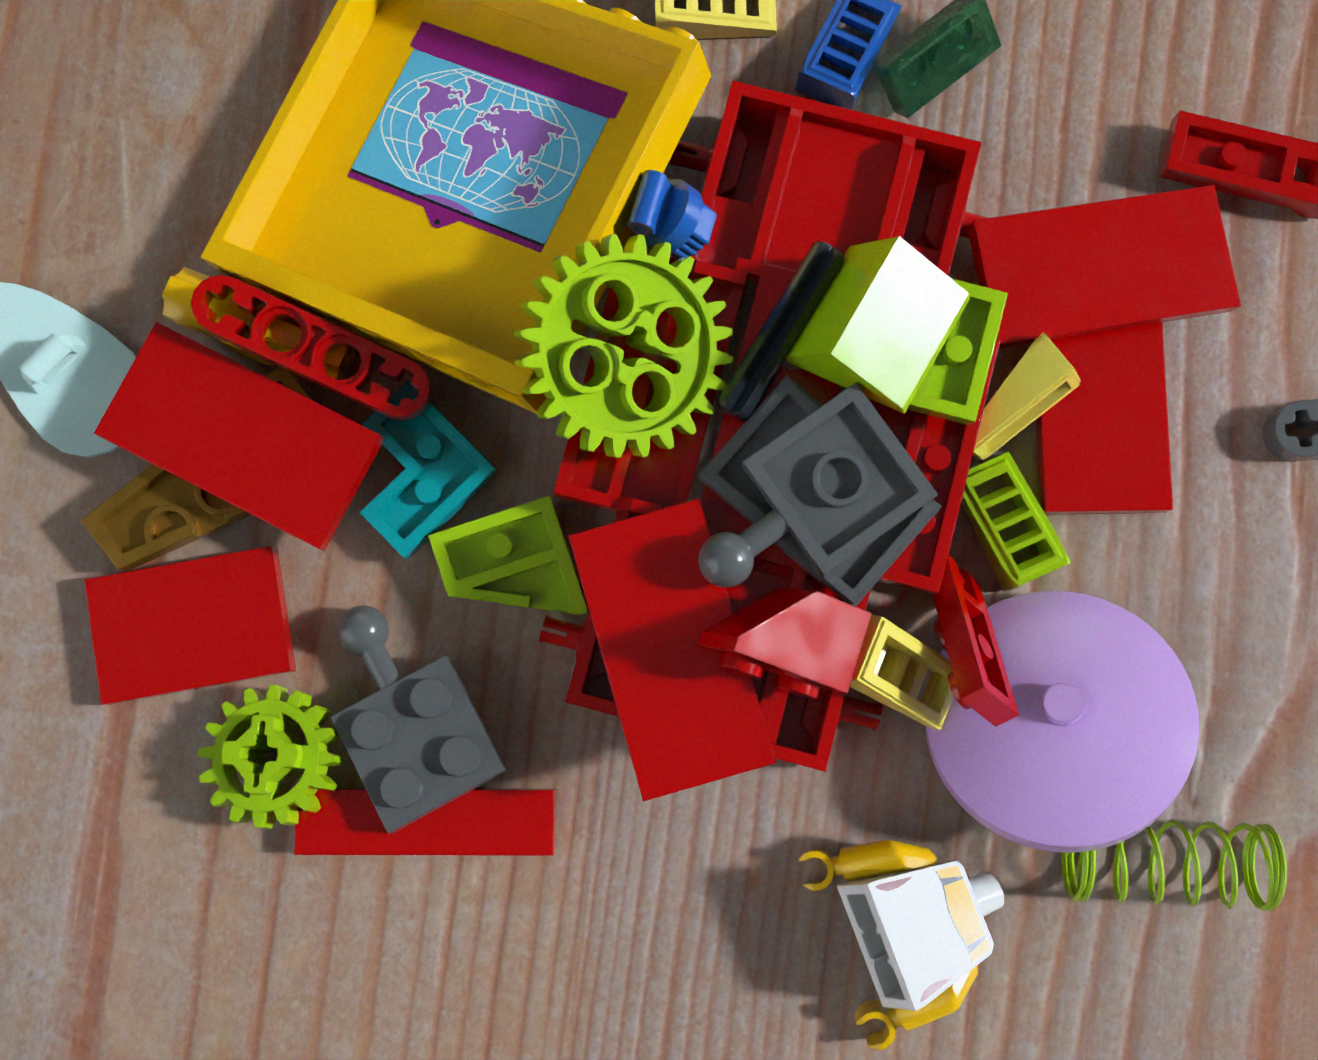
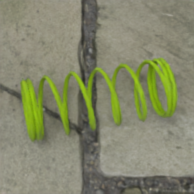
[1061,819,1287,911]

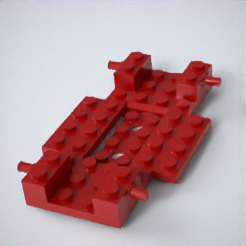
[539,80,1000,772]

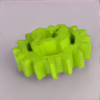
[198,684,344,829]

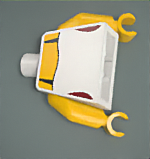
[798,839,1004,1051]

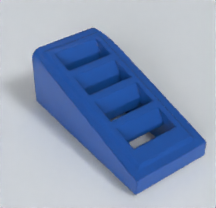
[795,0,902,110]

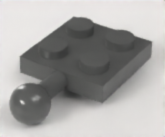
[698,383,938,588]
[331,605,508,834]

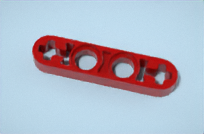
[191,275,432,421]

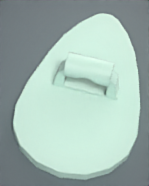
[0,282,137,458]

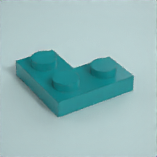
[360,381,498,560]

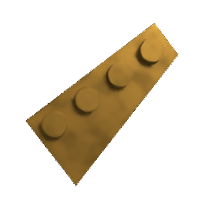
[80,366,314,571]

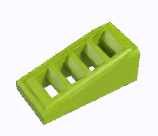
[961,452,1071,592]

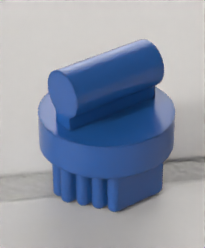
[627,170,717,260]

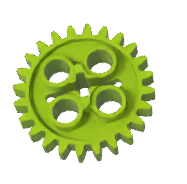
[514,234,733,458]

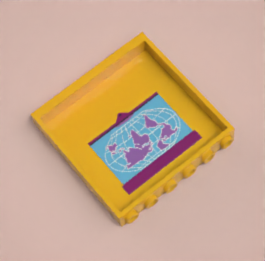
[200,0,712,413]

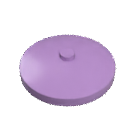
[925,591,1199,853]

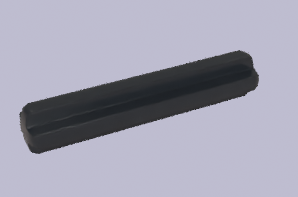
[718,241,844,422]

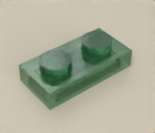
[873,0,1002,118]

